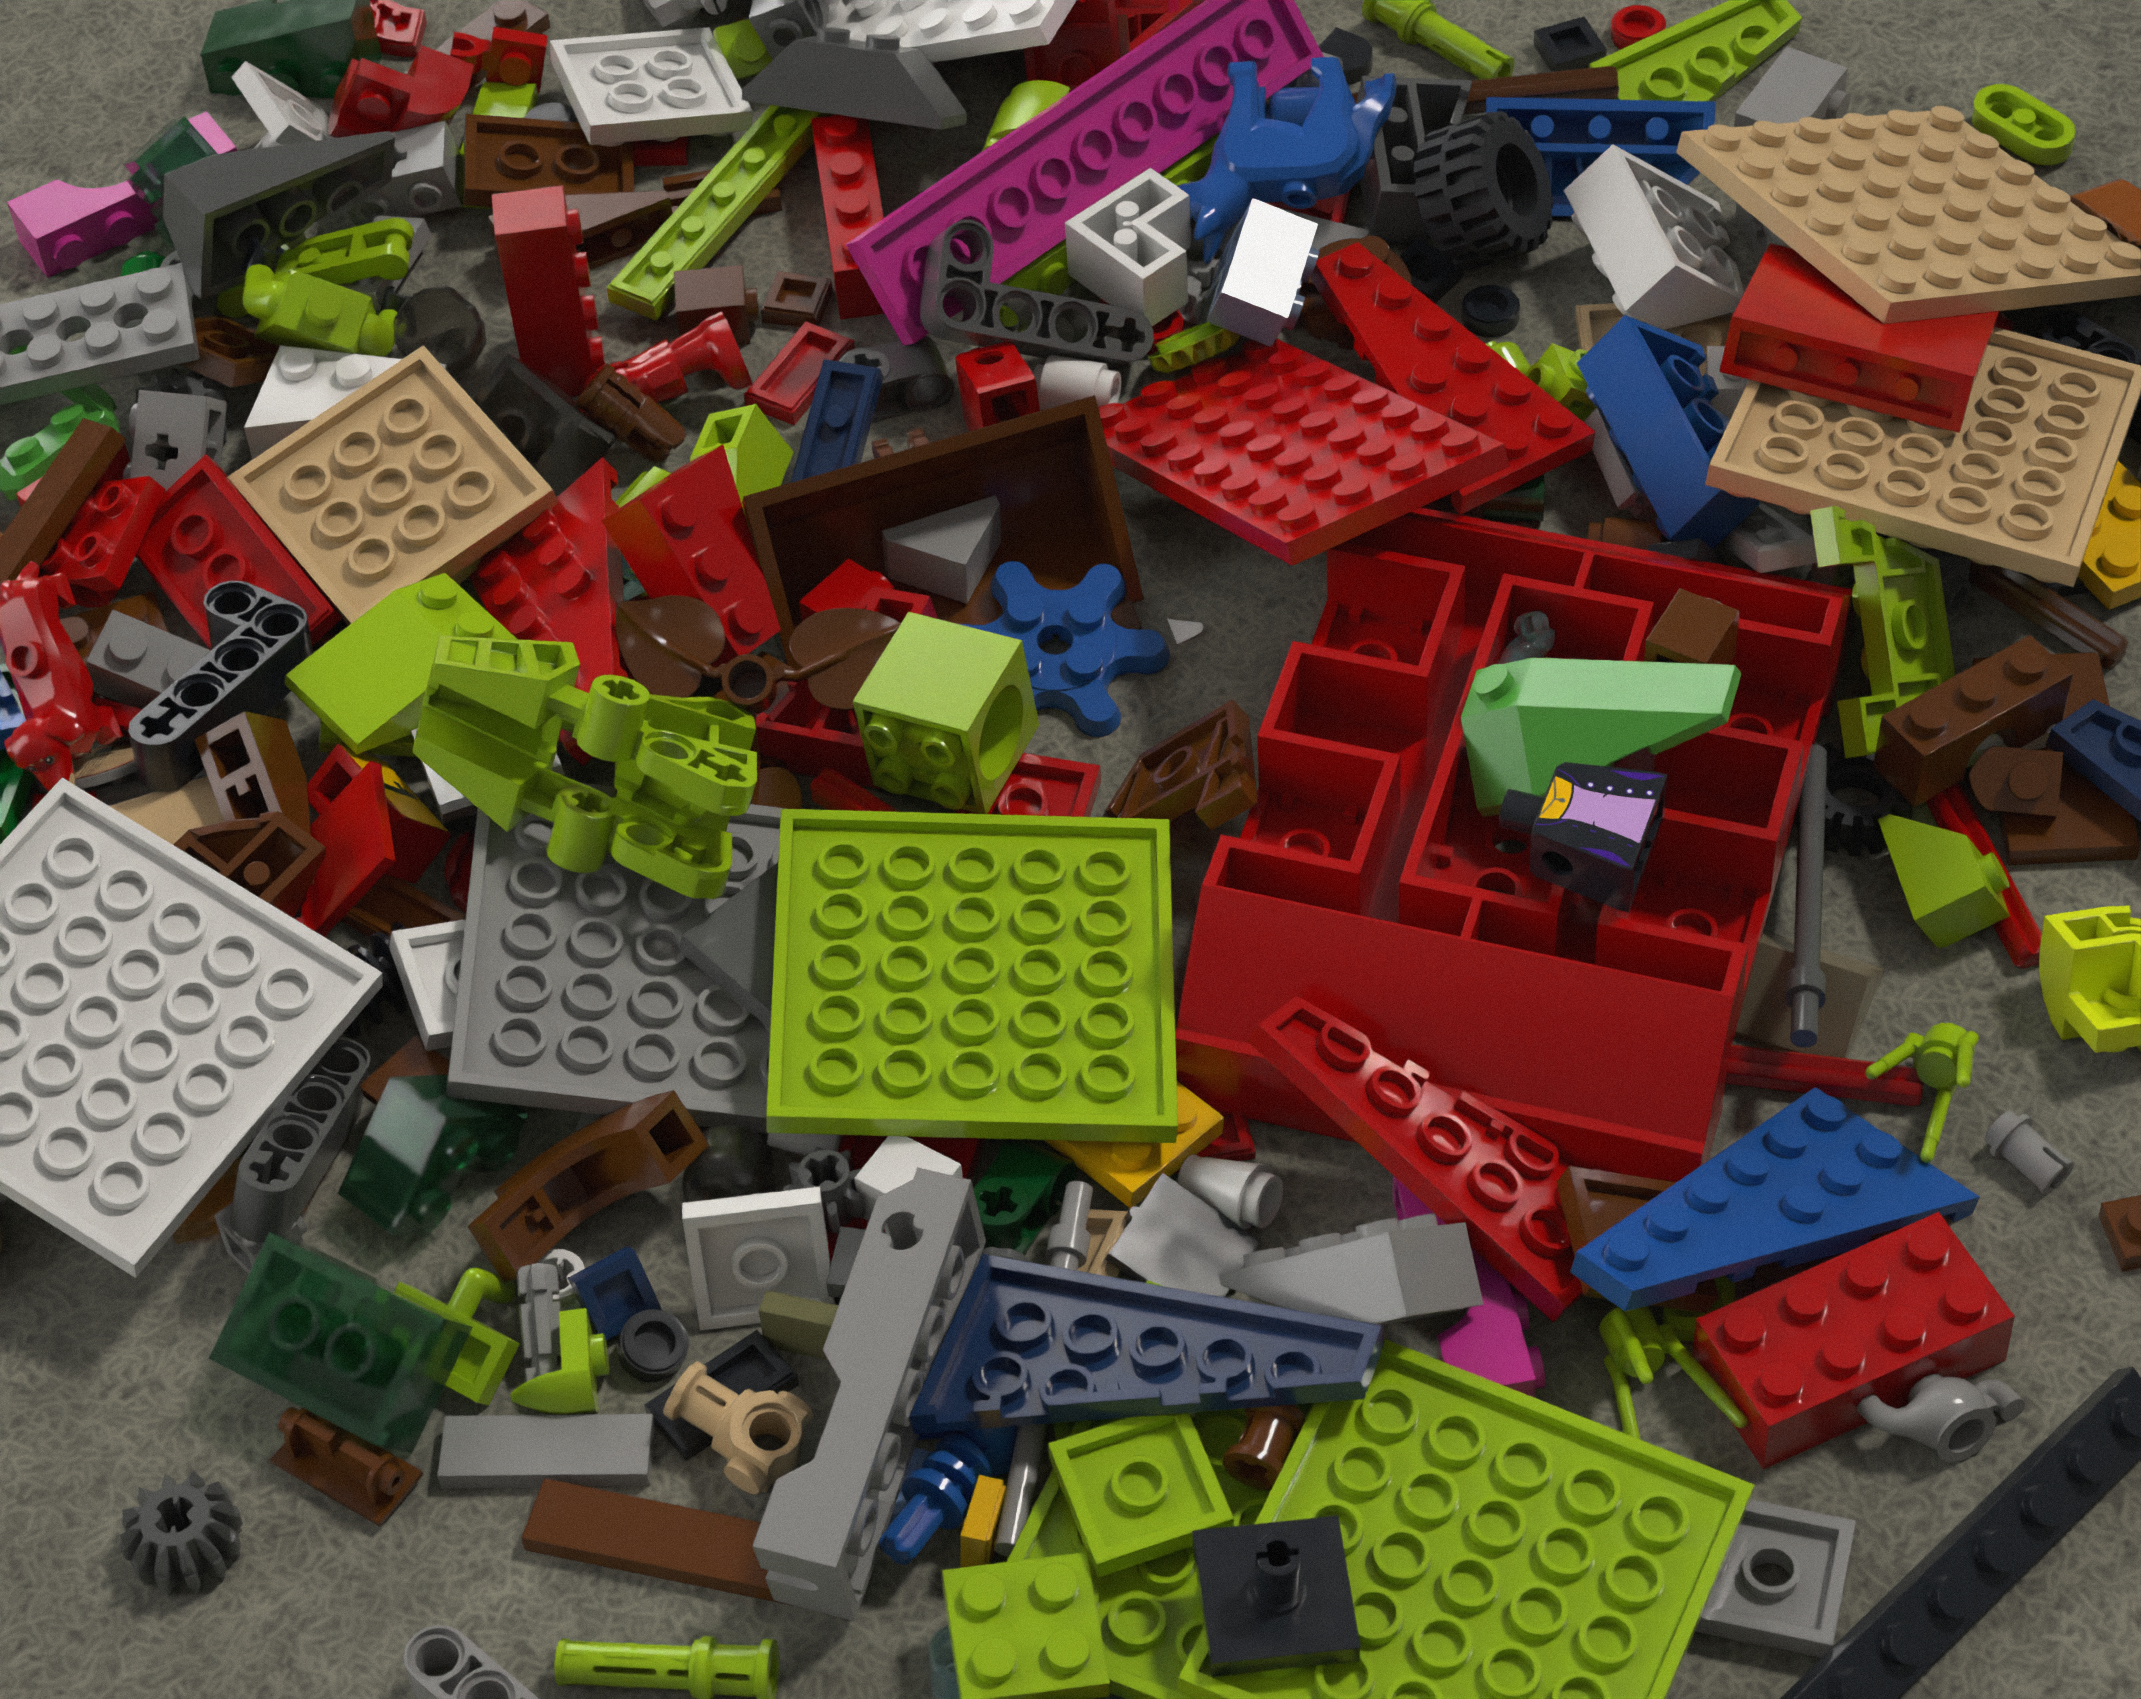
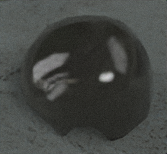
[394,286,487,377]

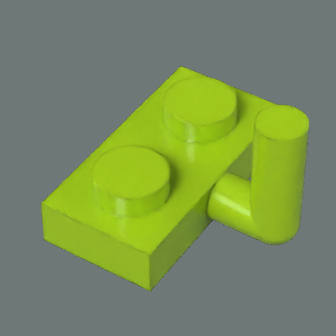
[368,1268,520,1406]

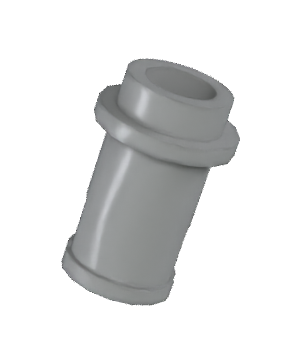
[1984,1110,2075,1195]

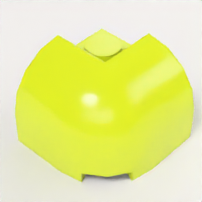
[2039,906,2141,1053]

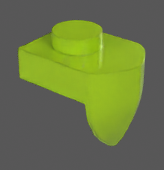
[510,1308,609,1415]

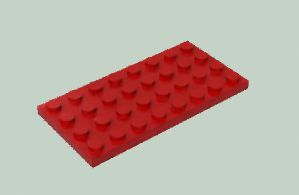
[1098,338,1510,566]

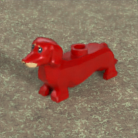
[0,561,123,791]

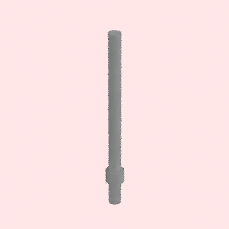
[994,1181,1093,1557]

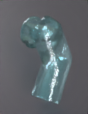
[1497,611,1555,664]

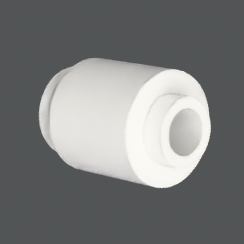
[1033,354,1121,411]

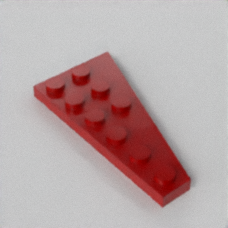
[1311,242,1596,515]
[469,457,628,766]
[1247,995,1602,1323]

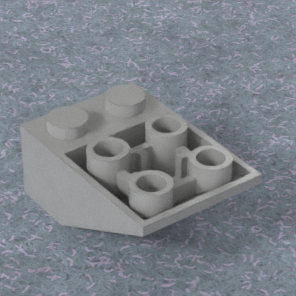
[1218,1213,1484,1325]

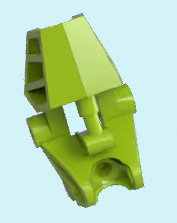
[412,636,757,899]

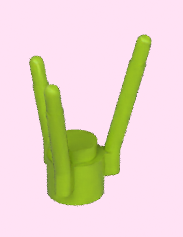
[1865,1023,1979,1163]
[1599,1306,1748,1440]

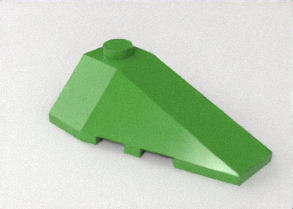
[1461,658,1741,817]

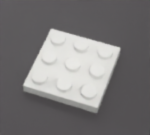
[550,27,753,146]

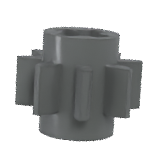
[783,1147,865,1234]

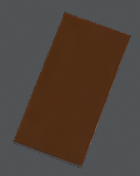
[1971,652,2140,866]

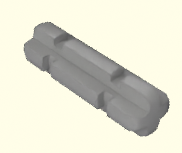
[516,1263,562,1382]

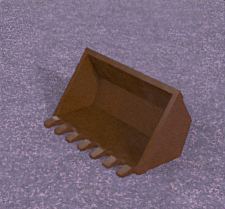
[742,395,1144,670]

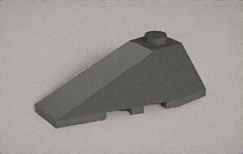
[163,131,395,300]

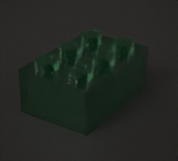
[209,1232,473,1454]

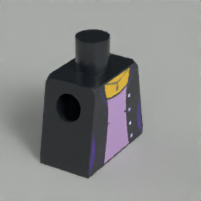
[1499,762,1668,913]

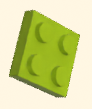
[1048,1413,1234,1578]
[942,1552,1110,1699]

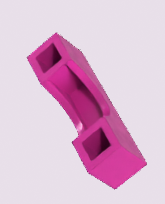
[7,111,237,278]
[1393,1176,1545,1398]

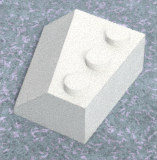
[1564,144,1744,330]

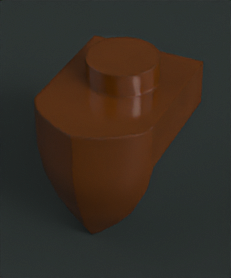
[1968,746,2064,818]

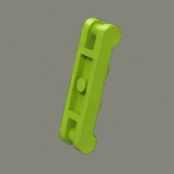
[217,218,414,318]

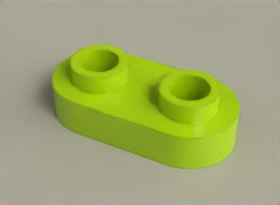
[1972,84,2076,165]

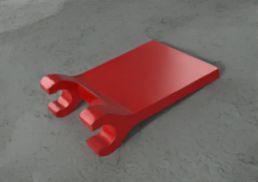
[295,760,396,938]

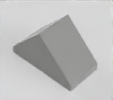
[882,495,1001,604]

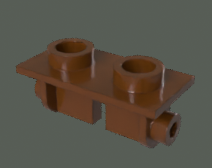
[270,1407,423,1527]

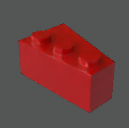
[601,444,781,677]

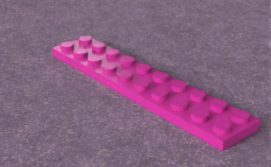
[845,0,1324,346]

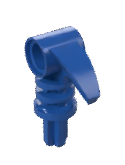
[879,1426,1018,1565]

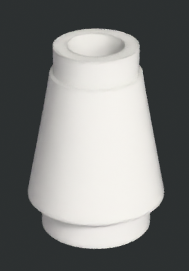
[1178,1154,1283,1229]

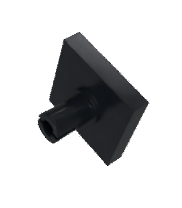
[1192,1516,1361,1677]

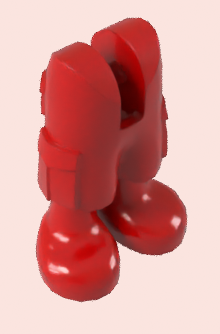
[583,312,753,403]

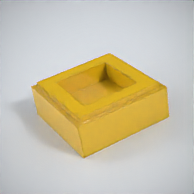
[960,1475,1006,1568]

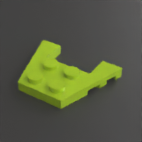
[1810,506,1955,758]

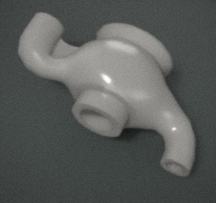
[1857,1374,2025,1463]

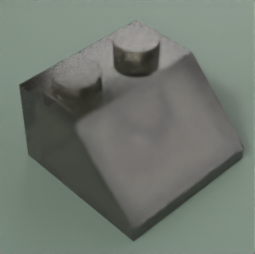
[473,353,617,497]

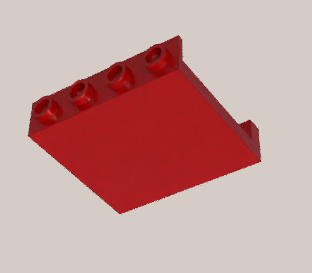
[1719,243,2000,433]

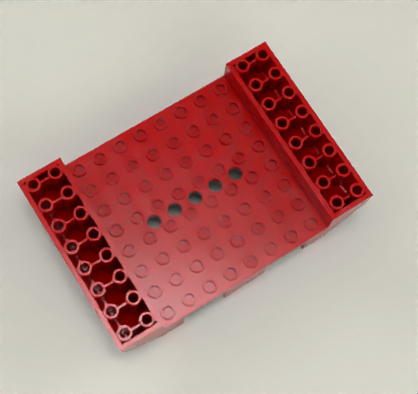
[1175,507,1855,1182]

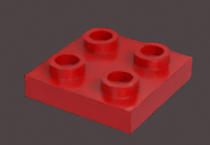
[38,476,166,608]

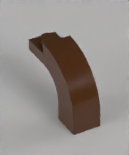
[467,1090,709,1282]

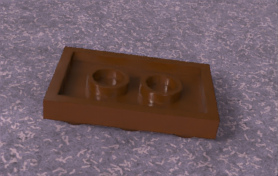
[463,114,634,208]

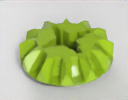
[1148,322,1240,373]

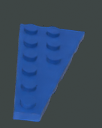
[1570,1087,1980,1312]

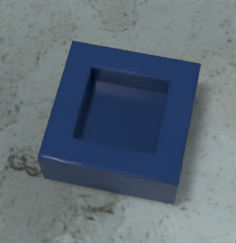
[568,1246,662,1340]

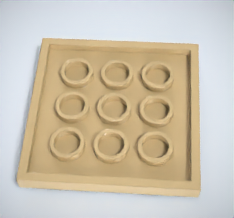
[227,345,558,626]

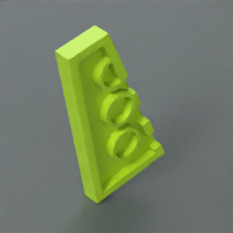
[1589,0,1802,102]

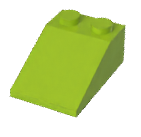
[285,573,518,754]

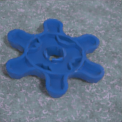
[960,561,1170,737]

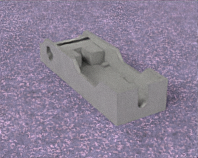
[753,1167,986,1621]

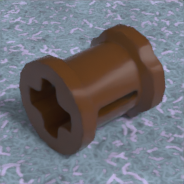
[1222,1405,1305,1491]

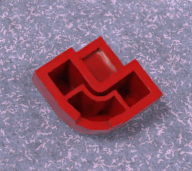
[327,45,474,138]

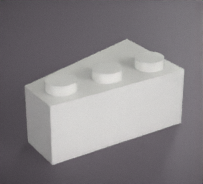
[244,345,449,460]

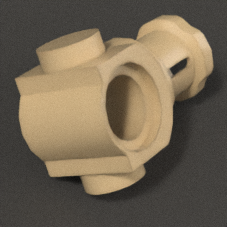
[663,1361,813,1494]

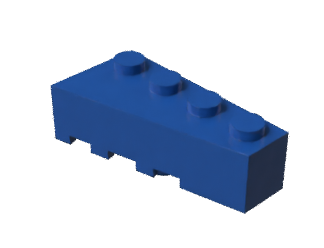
[1577,315,1760,549]

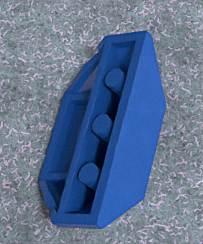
[1486,97,1715,218]

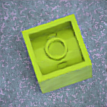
[853,612,1039,814]

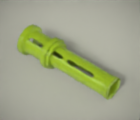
[1361,0,1515,79]
[554,1636,780,1699]

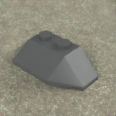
[742,27,967,130]

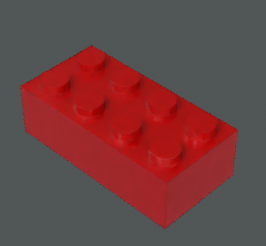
[1692,1212,2015,1470]

